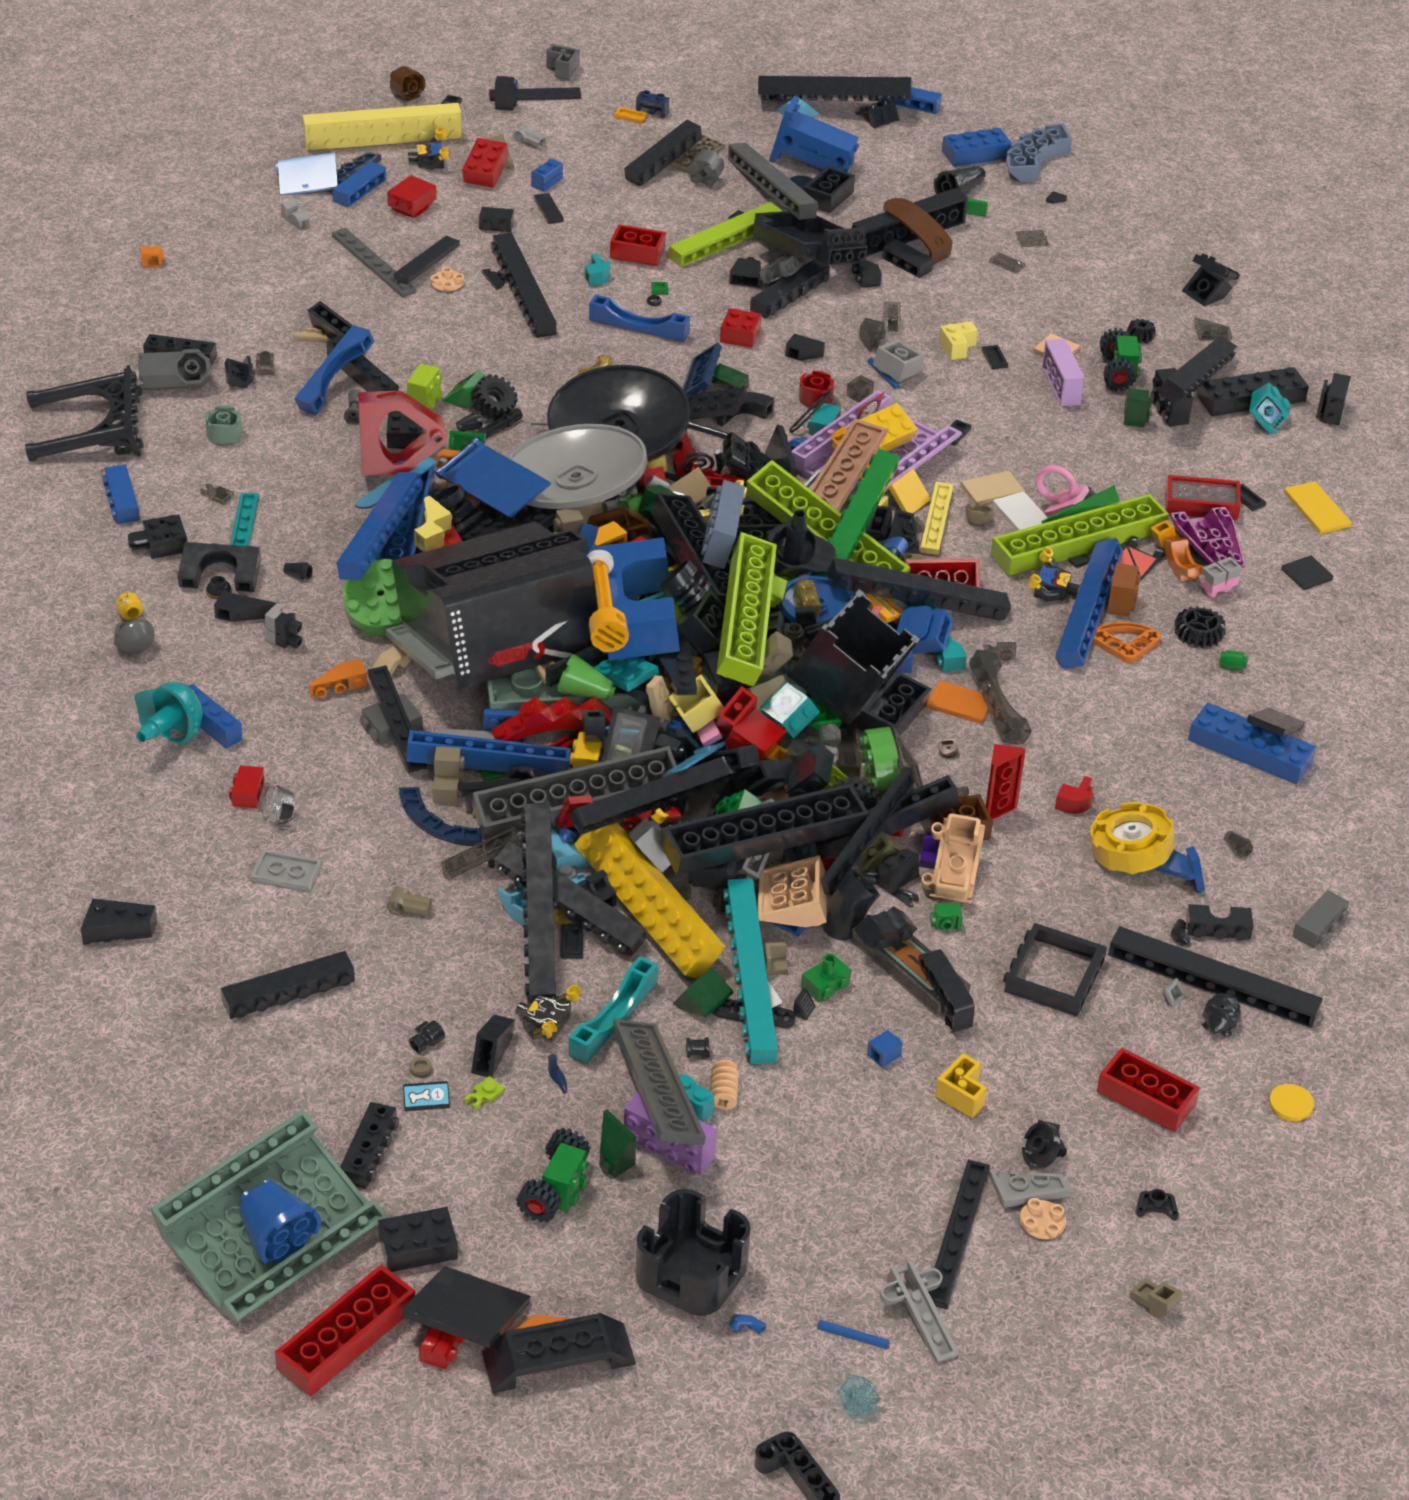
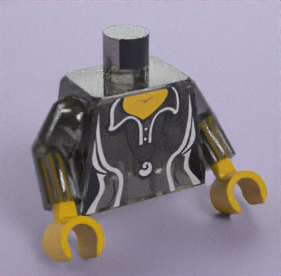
[515,985,582,1044]

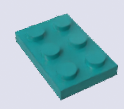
[594,657,659,691]

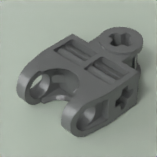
[760,253,801,285]

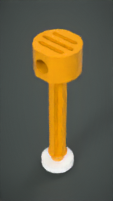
[587,550,629,652]

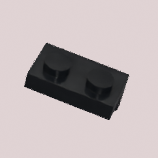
[224,355,254,388]

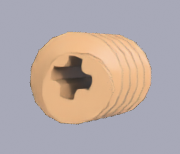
[710,1060,739,1110]

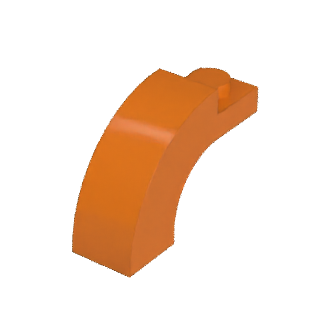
[1164,537,1204,581]

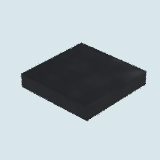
[1281,555,1334,590]

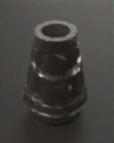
[1224,831,1253,857]

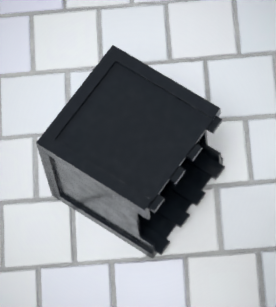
[787,590,920,726]

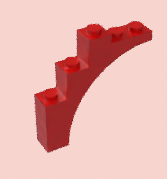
[492,696,624,742]

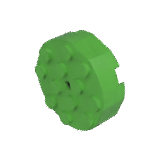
[342,559,402,636]
[859,727,900,798]

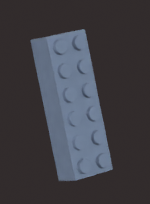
[701,480,745,569]

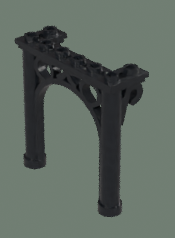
[25,365,144,462]

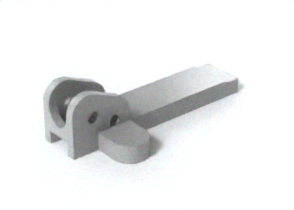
[880,1260,960,1364]

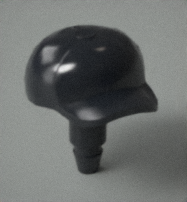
[766,510,836,577]

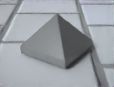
[1163,978,1186,1008]

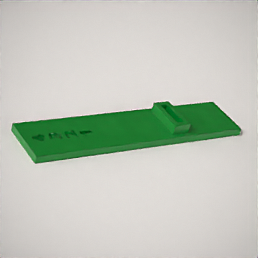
[1041,485,1120,524]

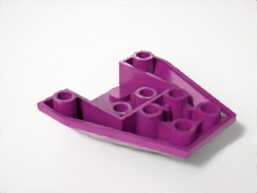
[1169,507,1246,568]

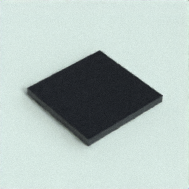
[401,1266,531,1348]

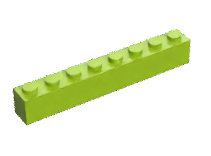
[669,202,782,267]

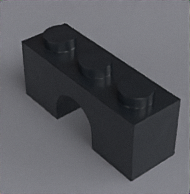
[1186,904,1254,940]

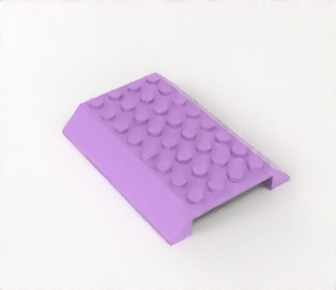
[792,390,962,500]

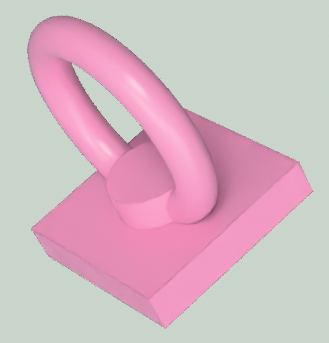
[1036,465,1089,517]

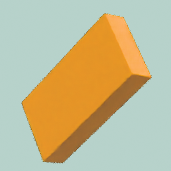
[614,107,648,124]

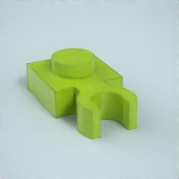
[464,1076,505,1111]

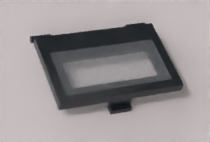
[601,706,668,762]

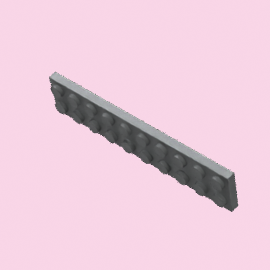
[613,1019,706,1146]

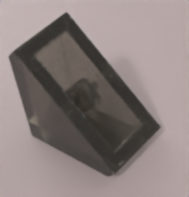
[882,302,901,335]

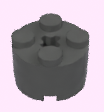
[688,149,724,187]

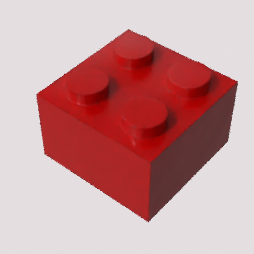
[720,308,762,348]

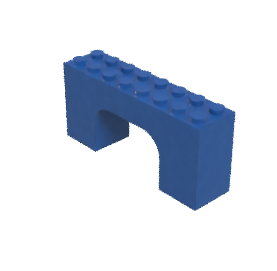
[595,538,680,661]

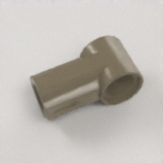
[387,887,432,916]

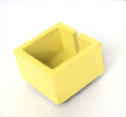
[669,674,724,733]

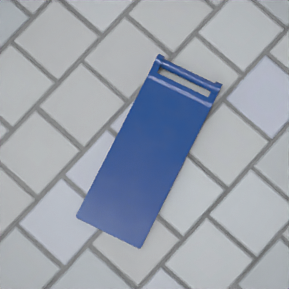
[434,438,551,518]

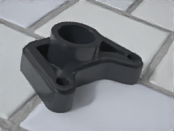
[1135,1189,1179,1220]

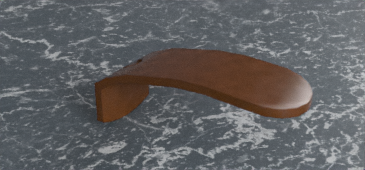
[883,198,953,265]

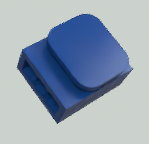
[897,606,953,654]

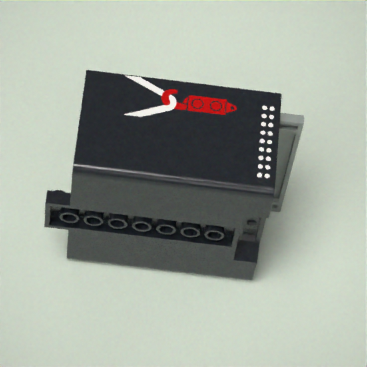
[385,522,598,690]

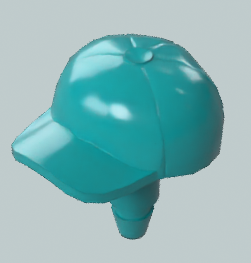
[134,682,203,745]

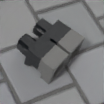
[265,604,303,648]

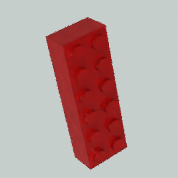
[275,1264,415,1397]

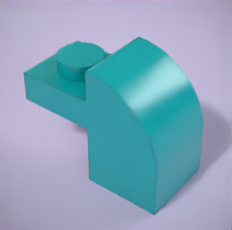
[584,253,610,287]

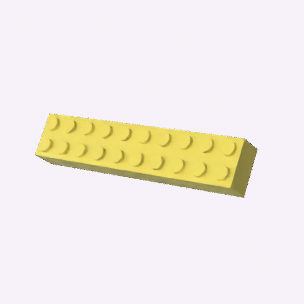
[303,103,462,151]

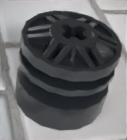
[659,559,712,612]

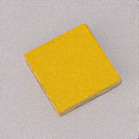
[888,469,931,513]

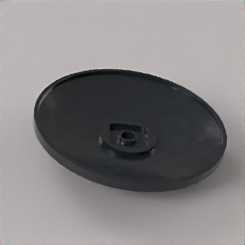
[547,365,690,462]

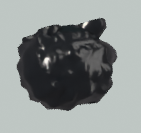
[1202,993,1241,1036]

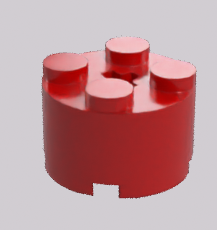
[799,371,834,408]

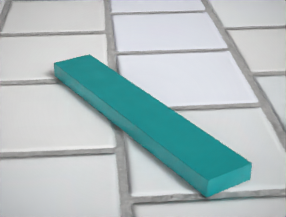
[226,493,259,565]

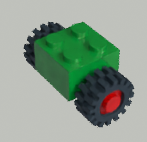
[1100,328,1142,391]
[516,1128,591,1222]

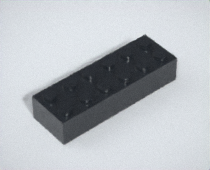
[1198,367,1309,416]

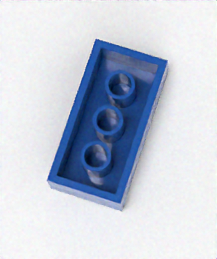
[942,128,1012,167]

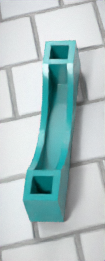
[914,603,967,672]
[569,956,658,1064]

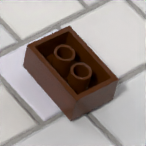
[921,794,993,840]

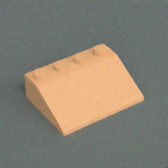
[758,855,827,927]

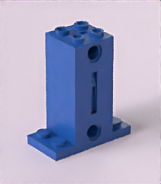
[769,96,859,173]

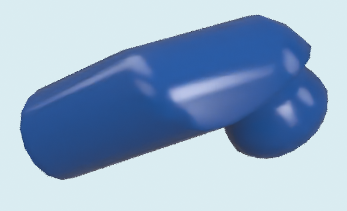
[729,1314,766,1334]

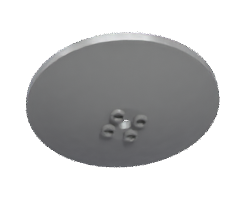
[508,424,647,509]

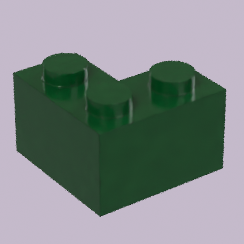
[1124,388,1152,427]

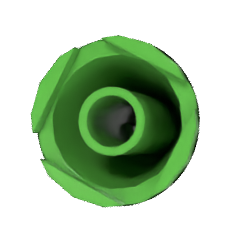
[558,655,616,701]

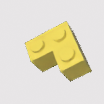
[939,321,978,360]

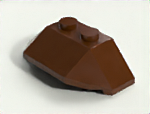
[586,507,654,543]

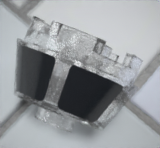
[262,785,297,826]

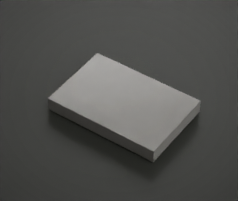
[249,849,323,892]

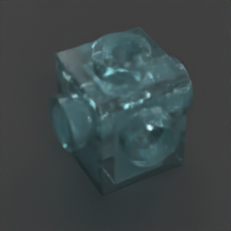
[837,1374,881,1416]

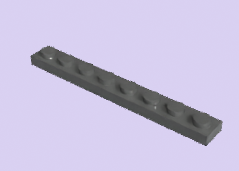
[332,228,416,298]

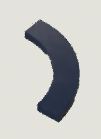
[399,787,481,846]

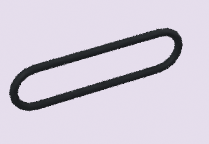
[789,391,832,432]

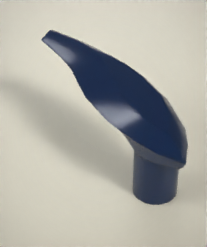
[548,1054,567,1093]

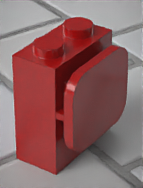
[387,175,437,218]
[725,709,787,767]

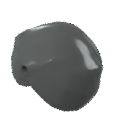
[113,619,155,655]

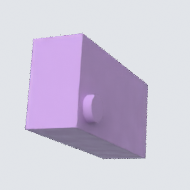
[1042,338,1085,406]

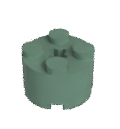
[205,405,242,444]

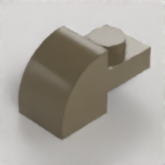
[1130,1278,1182,1318]

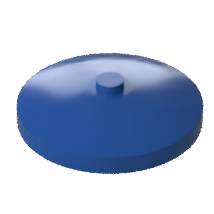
[780,576,853,626]

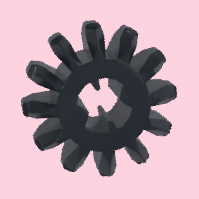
[1127,318,1156,344]

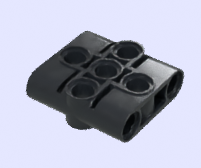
[723,432,774,485]

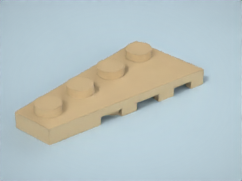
[646,675,680,738]

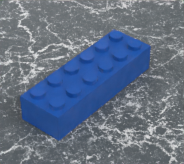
[1188,702,1316,784]

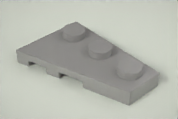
[989,1170,1070,1208]

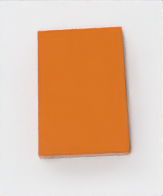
[926,680,995,724]

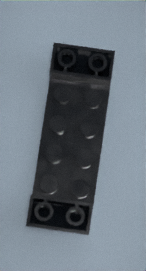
[482,1313,636,1393]

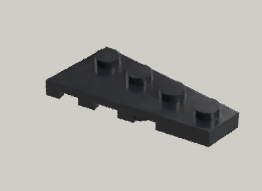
[655,641,697,695]

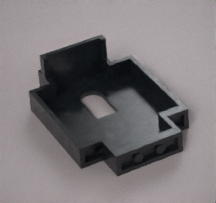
[753,211,868,265]

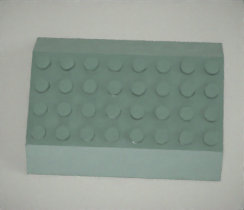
[150,1109,389,1322]

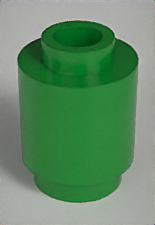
[1219,650,1248,671]

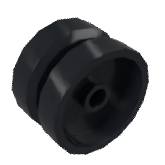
[432,484,474,525]

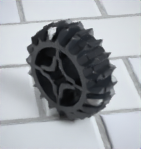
[1174,606,1226,648]

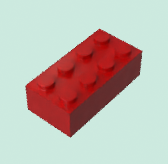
[1096,1047,1200,1132]

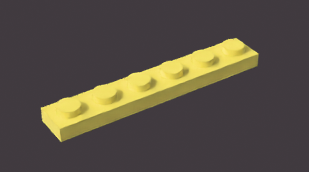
[920,482,953,555]

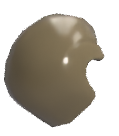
[965,503,994,525]

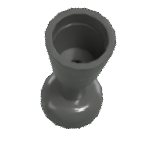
[344,389,363,423]

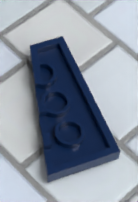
[336,152,382,185]

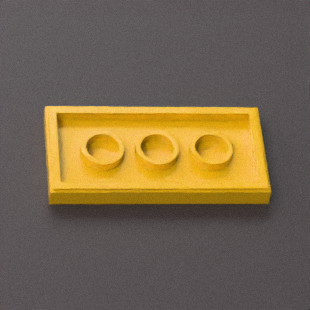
[1284,481,1352,534]

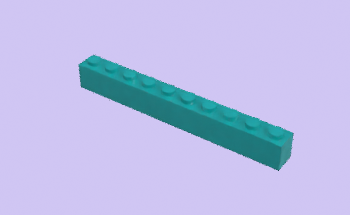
[723,879,778,1064]

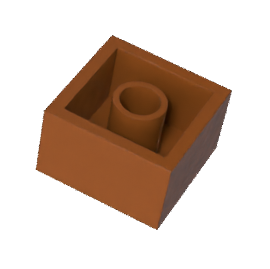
[1107,563,1141,617]

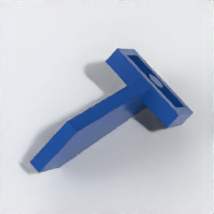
[1154,846,1205,893]

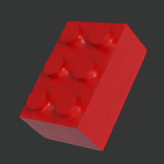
[462,138,508,188]
[610,224,666,266]

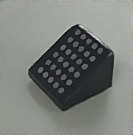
[793,988,816,1020]

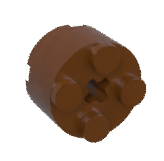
[390,66,425,101]

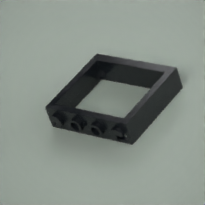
[1003,923,1107,1016]

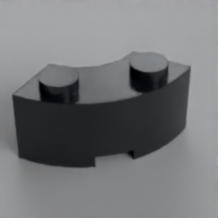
[853,906,918,949]

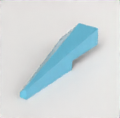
[551,824,591,870]
[498,872,596,926]

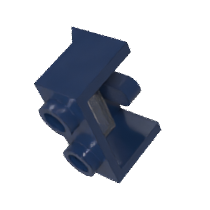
[636,90,670,118]

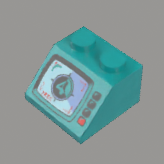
[1249,382,1291,434]
[759,683,820,739]

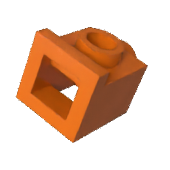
[141,245,165,267]

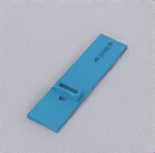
[666,742,725,775]

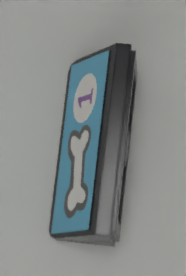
[403,1081,450,1111]

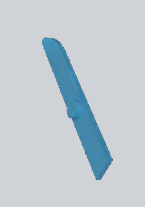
[355,457,437,509]

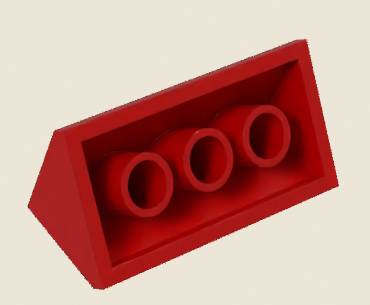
[904,558,980,587]
[986,744,1026,820]

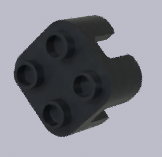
[635,1189,751,1316]

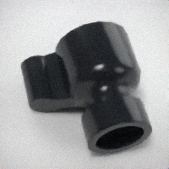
[409,1020,445,1054]

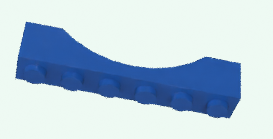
[589,294,690,342]
[294,325,375,415]

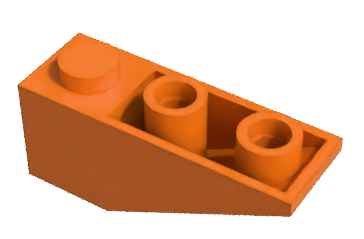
[309,659,368,699]

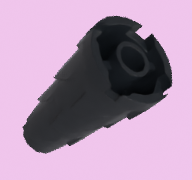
[934,166,986,195]

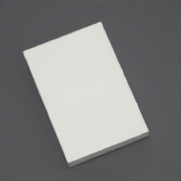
[992,491,1048,531]

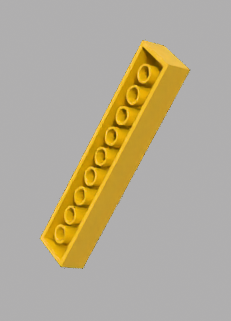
[574,822,726,979]

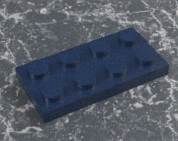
[682,342,722,394]

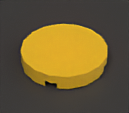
[1269,1084,1314,1122]

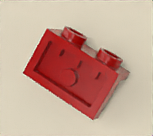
[555,795,593,835]

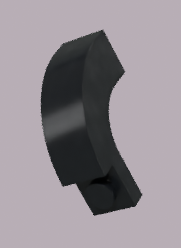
[716,392,775,427]

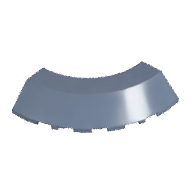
[1006,123,1072,182]

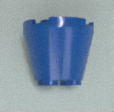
[239,1179,321,1265]

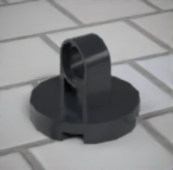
[1022,1122,1067,1169]

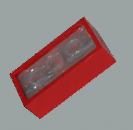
[1165,475,1241,520]

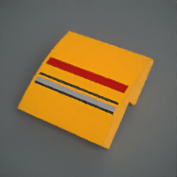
[865,594,904,624]

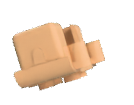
[921,814,985,904]

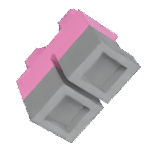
[1200,557,1242,598]

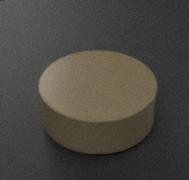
[410,1057,432,1077]

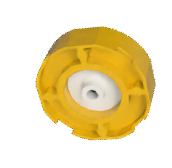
[1090,802,1175,875]

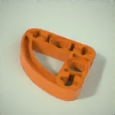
[1092,622,1161,663]

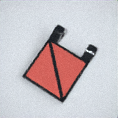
[1120,536,1165,580]

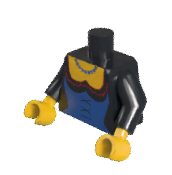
[408,127,449,170]
[1028,547,1080,602]

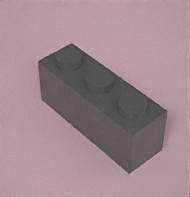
[1292,890,1349,948]

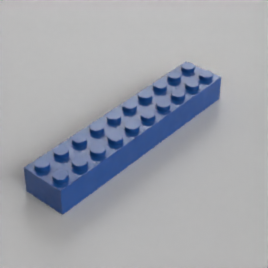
[375,461,435,560]

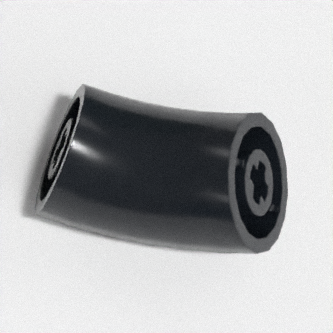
[822,869,880,940]

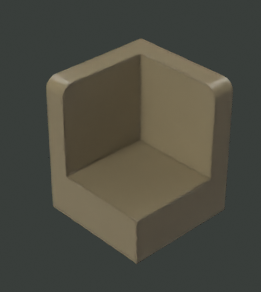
[764,942,788,975]

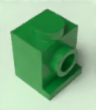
[930,903,963,931]

